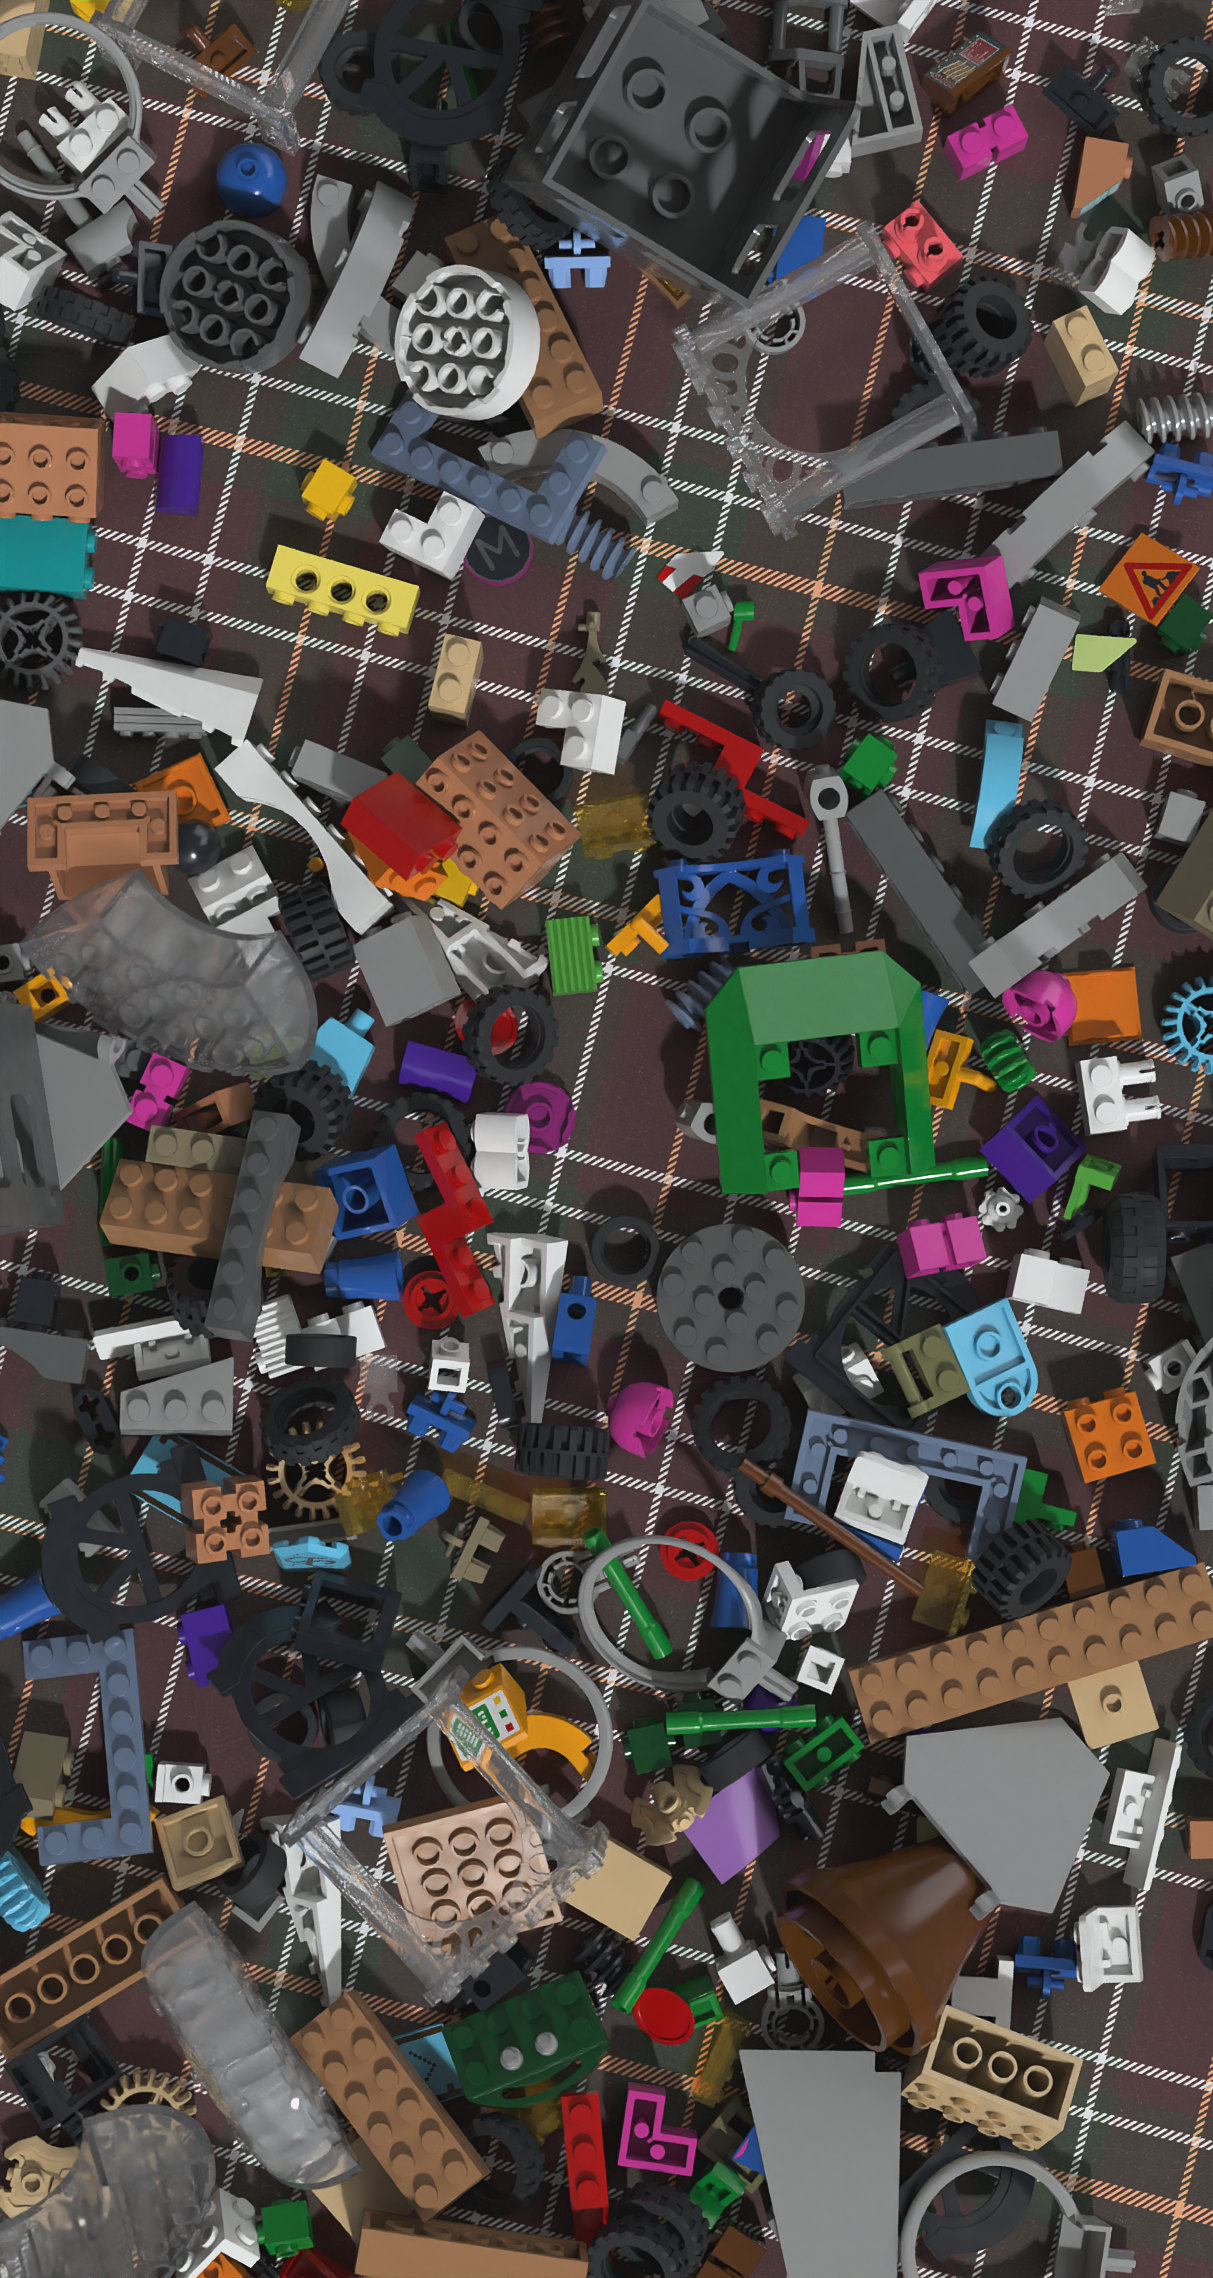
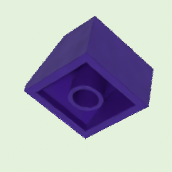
[979,1094,1087,1204]

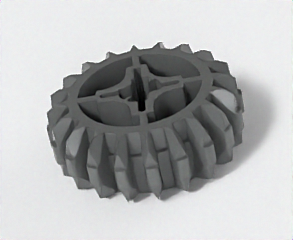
[0,592,84,691]

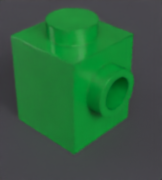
[256,2199,315,2258]

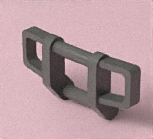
[766,0,848,99]

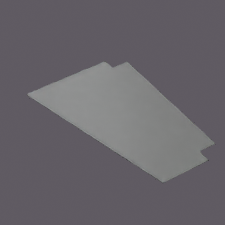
[739,2049,901,2278]

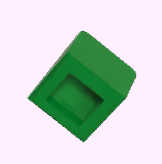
[674,1975,724,2029]

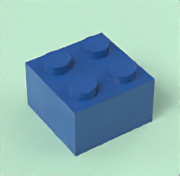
[313,1144,419,1241]

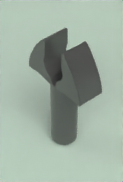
[616,703,659,765]

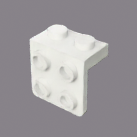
[833,1451,929,1545]
[1074,1905,1143,1992]
[173,2188,260,2278]

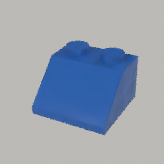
[1106,1517,1197,1577]

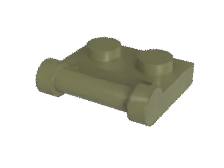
[880,1323,971,1418]
[696,2092,766,2194]

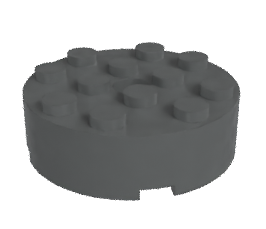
[159,220,312,374]
[656,1224,805,1372]

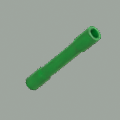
[843,1155,988,1196]
[582,1526,673,1659]
[665,1704,816,1735]
[610,1877,706,2015]

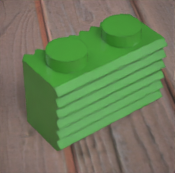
[545,916,604,996]

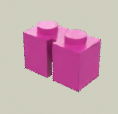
[943,105,1029,181]
[112,412,160,479]
[126,1052,191,1132]
[789,1147,845,1227]
[896,1213,987,1279]

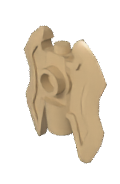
[631,1764,713,1846]
[0,2135,106,2231]

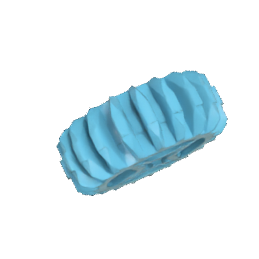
[1160,975,1213,1075]
[0,1843,50,1933]

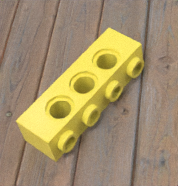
[266,544,420,637]

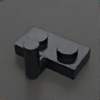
[1042,63,1122,139]
[98,240,172,321]

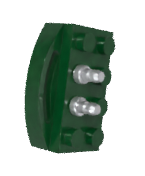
[440,1970,611,2110]

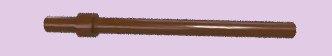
[737,1457,925,1597]

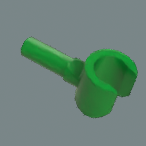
[727,601,754,652]

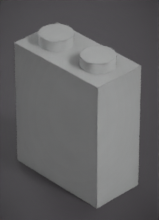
[288,739,388,806]
[352,911,462,1027]

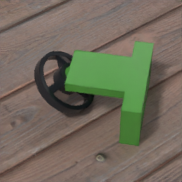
[1058,1154,1122,1242]

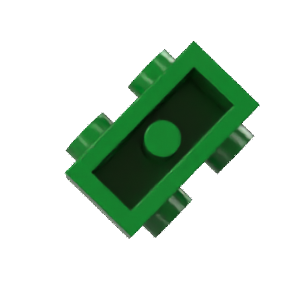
[839,733,898,800]
[781,1713,865,1792]

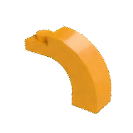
[490,1712,605,1782]

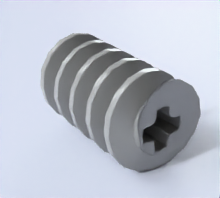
[1136,391,1213,444]

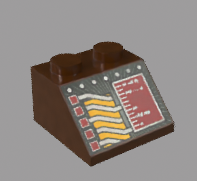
[921,30,1011,119]

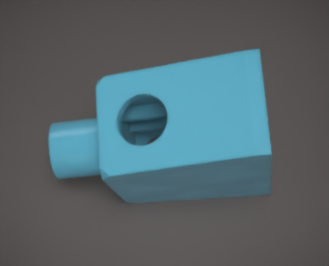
[290,1008,375,1099]

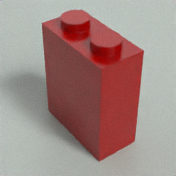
[340,771,463,881]

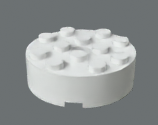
[394,265,540,420]

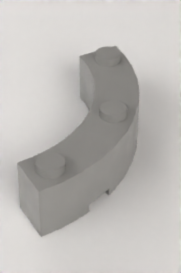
[311,174,401,358]
[297,181,416,378]
[980,420,1156,589]
[478,429,679,527]
[968,852,1148,998]
[1175,1337,1213,1487]

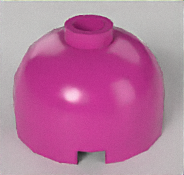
[1002,970,1077,1042]
[605,1382,674,1458]

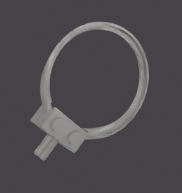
[0,12,165,220]
[578,1535,798,1706]
[405,1628,613,1832]
[900,2150,1136,2278]

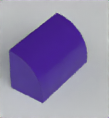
[154,434,205,516]
[398,1041,477,1105]

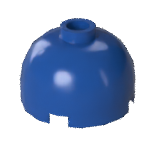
[215,142,288,219]

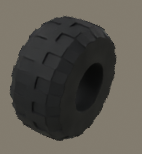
[1102,1192,1166,1304]

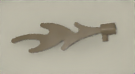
[572,612,610,697]

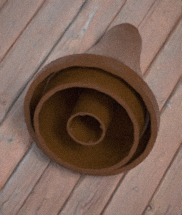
[777,1834,1000,2056]

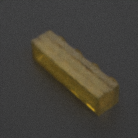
[441,1467,531,1525]
[692,2009,752,2108]

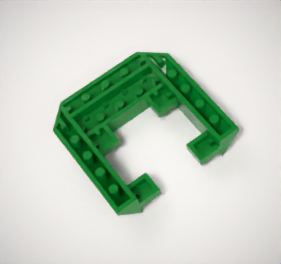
[704,950,936,1194]

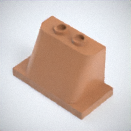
[27,790,179,900]

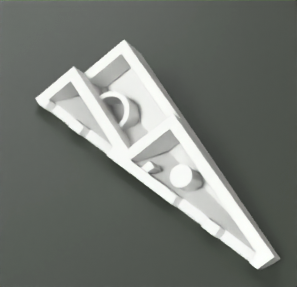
[75,647,263,747]
[389,890,549,1004]
[487,1232,568,1423]
[260,1811,341,2007]

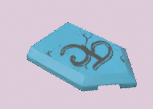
[273,1535,352,1573]

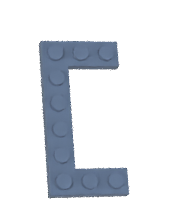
[371,389,607,545]
[784,1408,1027,1561]
[22,1628,154,1866]

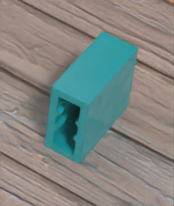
[0,515,98,599]

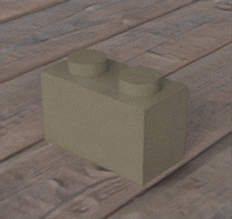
[13,1731,74,1821]

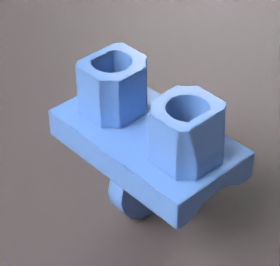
[545,228,611,288]
[330,1774,402,1838]

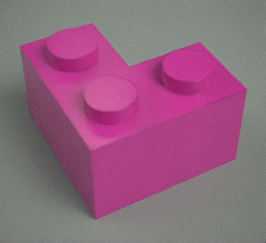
[918,555,1015,641]
[617,2082,697,2176]

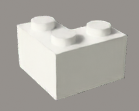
[0,211,67,312]
[91,334,201,423]
[379,491,485,581]
[536,688,626,775]
[1005,1248,1090,1314]

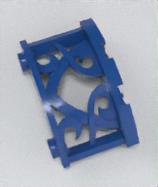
[653,849,816,959]

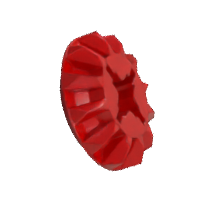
[403,1271,460,1330]
[660,1521,719,1581]

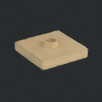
[1067,1661,1159,1750]
[154,1795,246,1892]

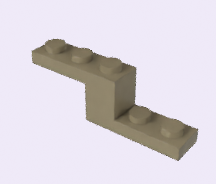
[145,1125,338,1186]

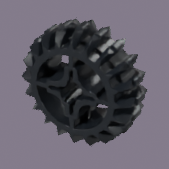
[767,1034,855,1099]

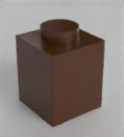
[1063,1541,1107,1600]

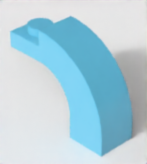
[970,719,1024,849]

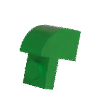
[1013,1468,1077,1531]
[684,2160,747,2231]

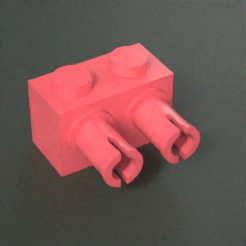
[881,200,964,293]

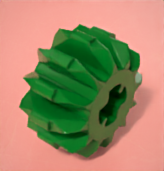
[980,1028,1036,1093]

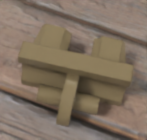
[440,1515,506,1584]

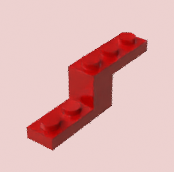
[659,700,810,840]
[414,1122,496,1318]
[561,2090,615,2273]

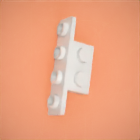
[93,1315,216,1381]
[1101,1738,1182,1891]

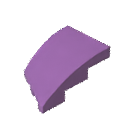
[683,1768,780,1884]

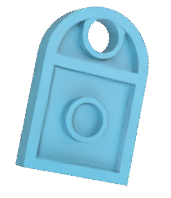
[941,1298,1038,1417]

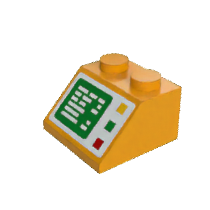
[438,1663,529,1772]

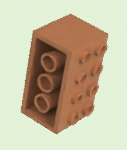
[0,412,106,523]
[414,730,582,910]

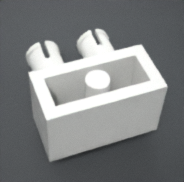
[39,81,134,182]
[1075,1056,1161,1136]
[710,1911,777,2005]

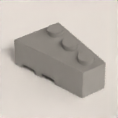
[851,24,923,158]
[989,596,1081,722]
[120,1357,234,1436]

